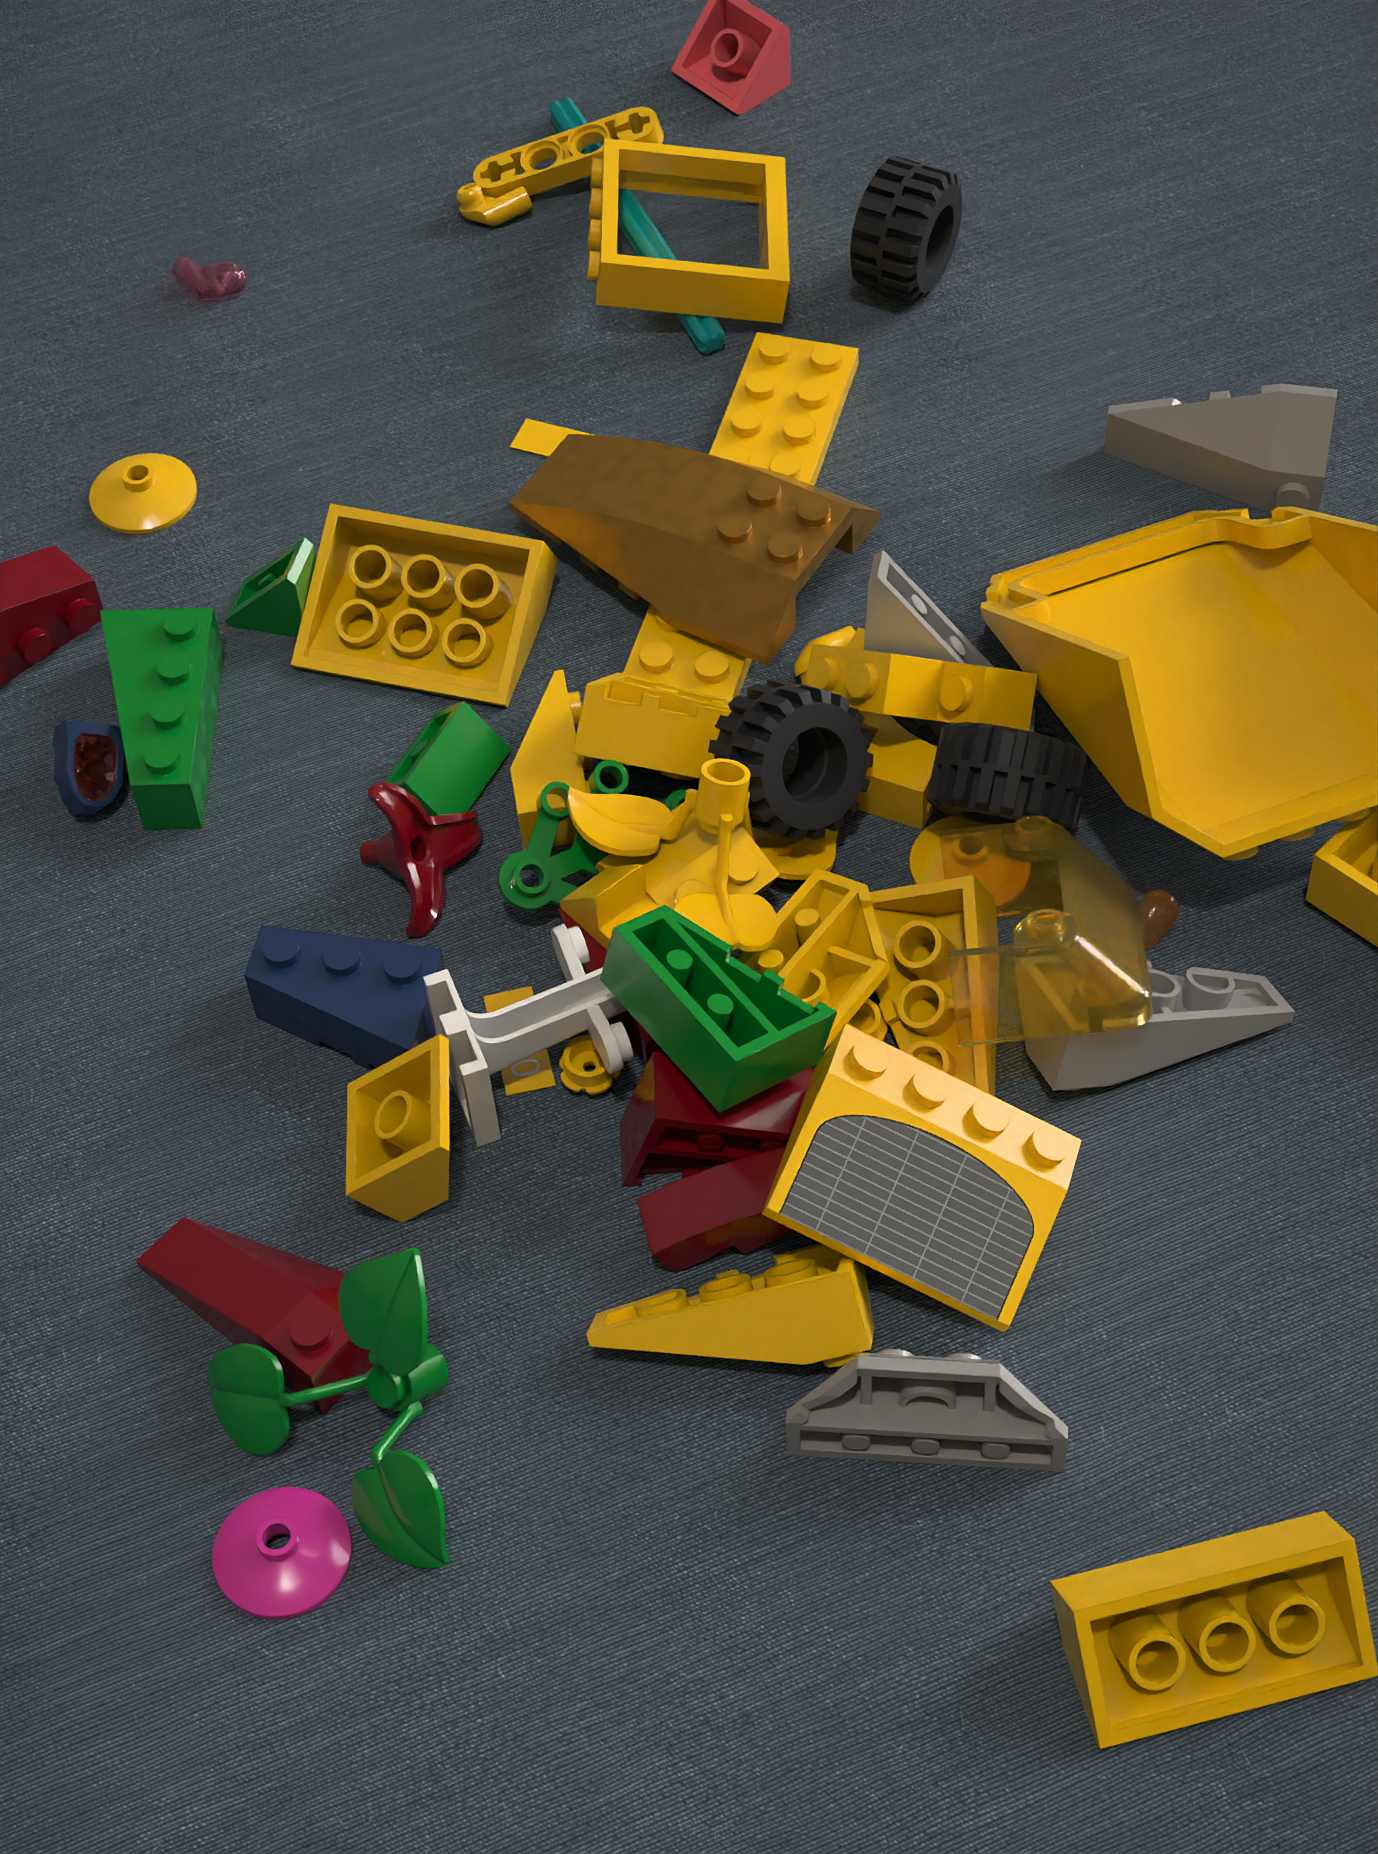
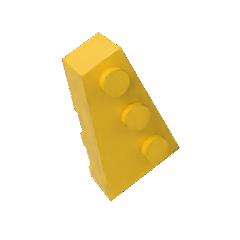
[572,672,731,781]

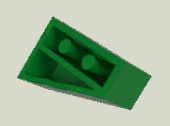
[600,905,837,1113]

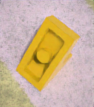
[560,864,659,951]

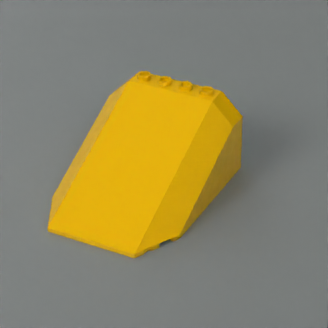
[980,506,1378,861]

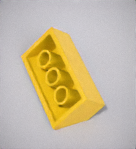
[1050,1511,1378,1749]

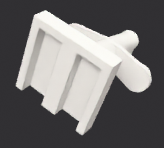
[423,924,633,1147]

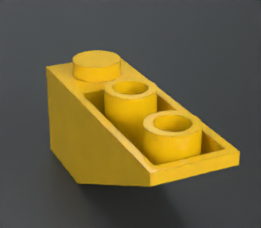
[510,670,593,851]

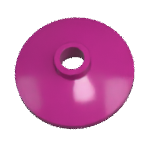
[212,1487,352,1620]

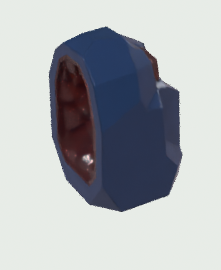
[52,720,124,817]

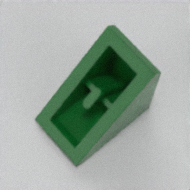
[224,538,316,638]

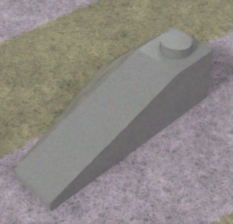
[1104,383,1337,512]
[1014,951,1295,1091]

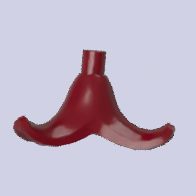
[360,782,483,938]

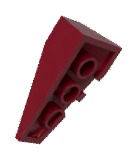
[136,1217,374,1415]

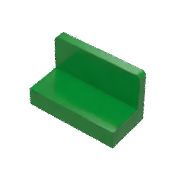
[384,701,510,816]

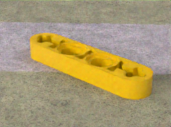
[473,107,664,198]

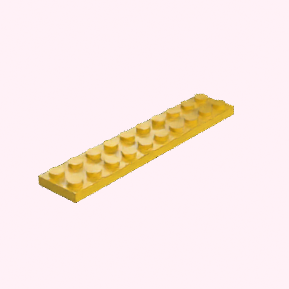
[623,332,859,701]

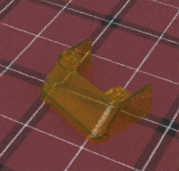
[939,815,1153,1047]

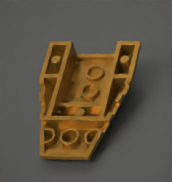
[509,434,880,666]

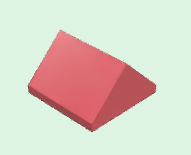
[671,0,791,116]

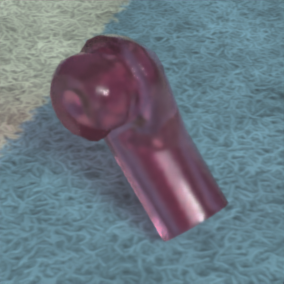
[172,256,247,301]

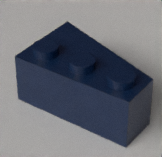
[244,925,445,1070]

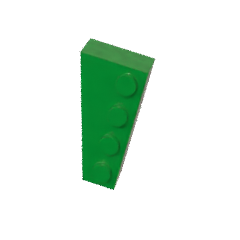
[100,607,225,830]

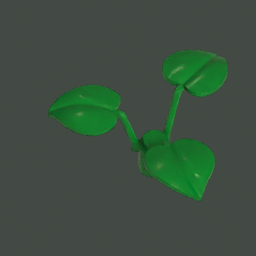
[207,1248,451,1568]

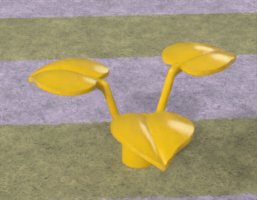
[567,758,839,952]

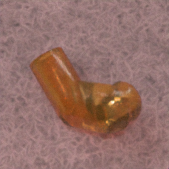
[1095,889,1179,948]

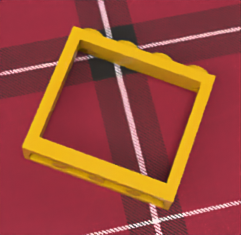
[587,138,790,324]

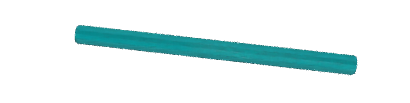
[549,97,725,355]

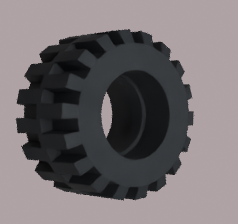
[850,156,962,302]
[708,679,874,841]
[926,722,1091,835]

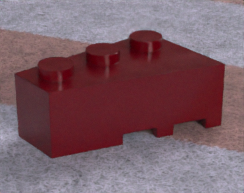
[0,545,103,687]
[620,1052,814,1187]

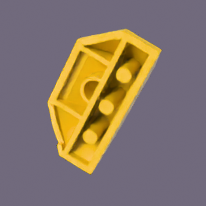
[737,868,891,1052]

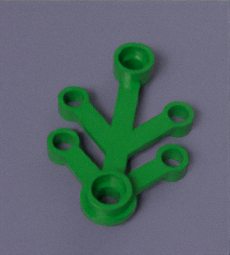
[497,760,688,911]

